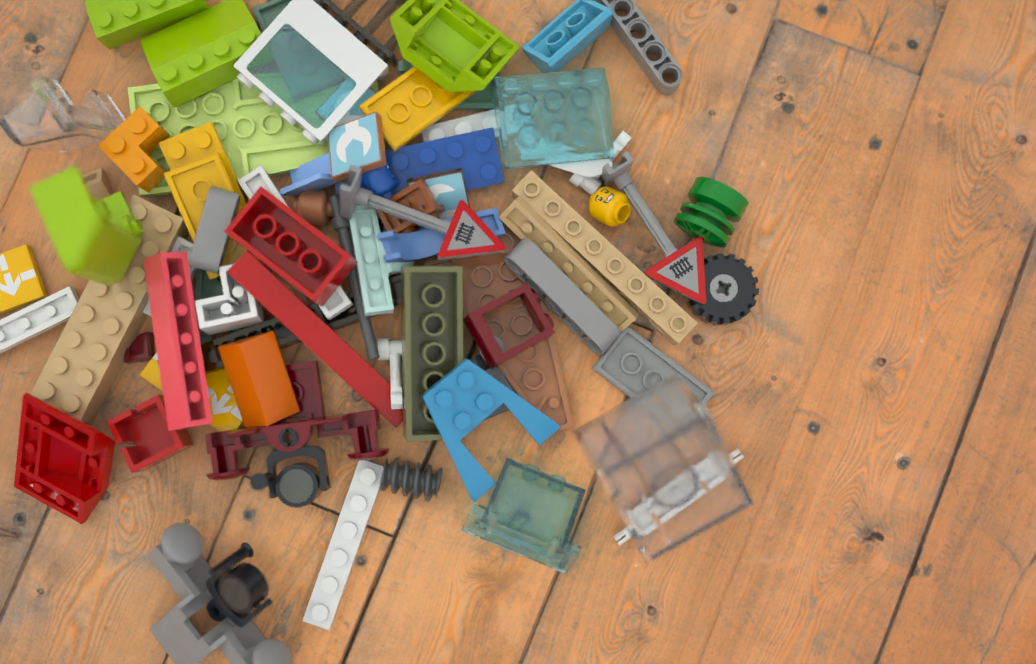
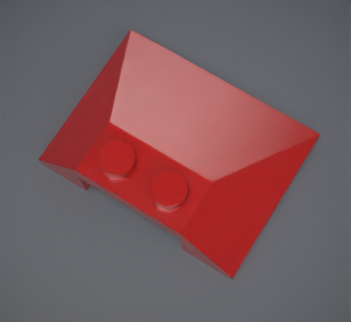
[14,393,115,524]

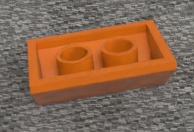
[218,330,300,427]

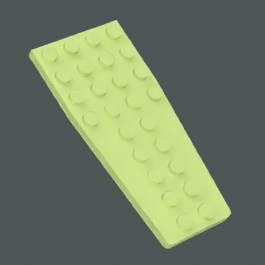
[128,70,386,198]

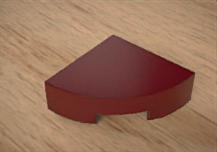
[124,331,155,364]

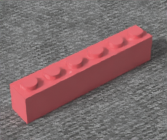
[143,252,213,431]

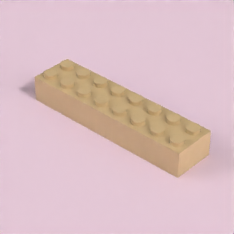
[31,194,189,423]

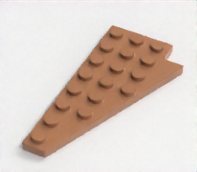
[423,220,574,432]

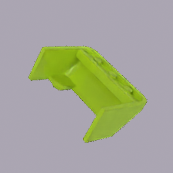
[29,166,144,286]

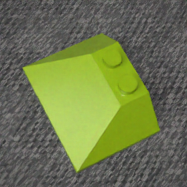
[390,0,520,92]

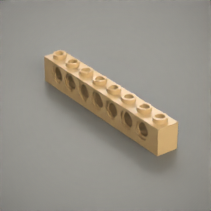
[512,170,698,346]

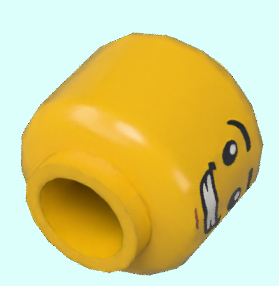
[589,186,631,227]

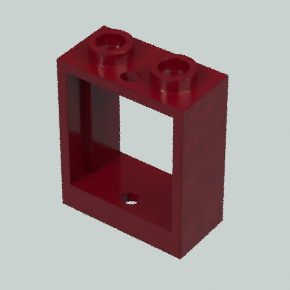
[463,283,555,369]

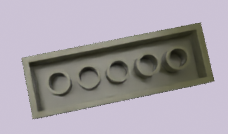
[401,266,464,441]

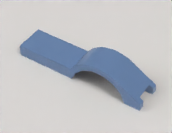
[376,208,506,263]

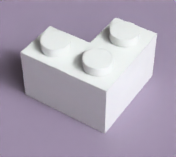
[195,264,265,335]

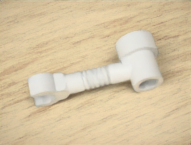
[569,131,632,195]
[377,338,403,409]

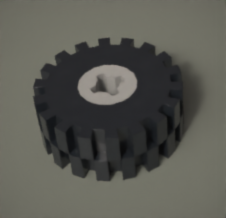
[685,253,759,326]

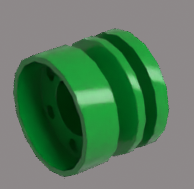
[673,177,749,248]

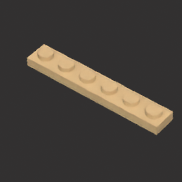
[499,196,639,333]

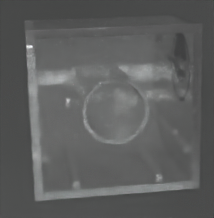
[573,373,753,563]

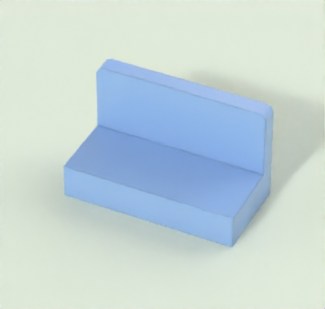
[279,153,338,197]

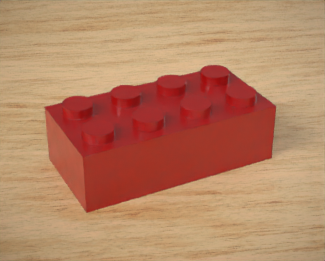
[224,186,358,307]

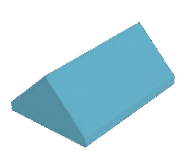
[521,0,613,80]

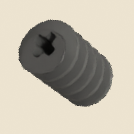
[380,457,443,502]

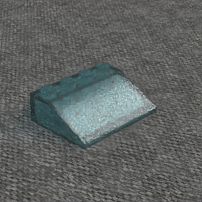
[492,68,614,169]

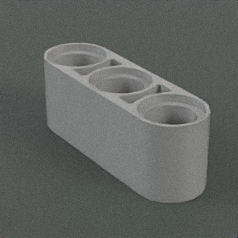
[189,186,241,274]

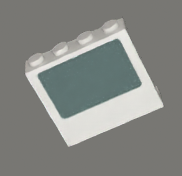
[233,0,389,146]

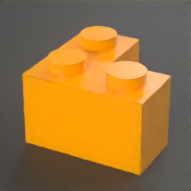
[98,106,170,193]

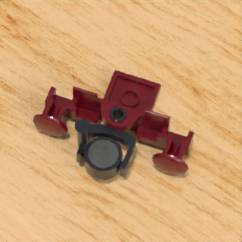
[205,361,389,508]

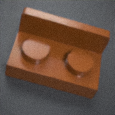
[376,179,445,234]

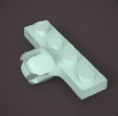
[349,205,414,316]

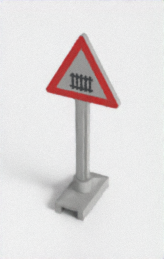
[600,151,706,305]
[340,165,506,260]

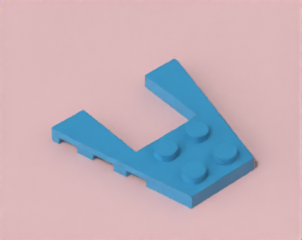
[421,358,561,502]

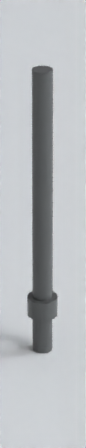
[329,195,380,360]

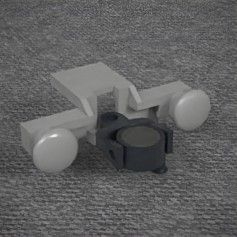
[148,523,293,664]

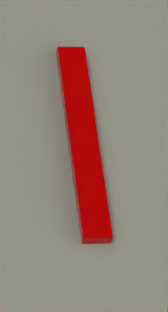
[226,250,403,428]

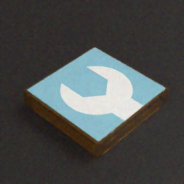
[407,168,470,231]

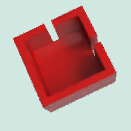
[106,395,194,473]

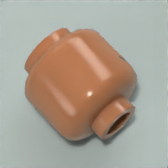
[293,190,333,226]

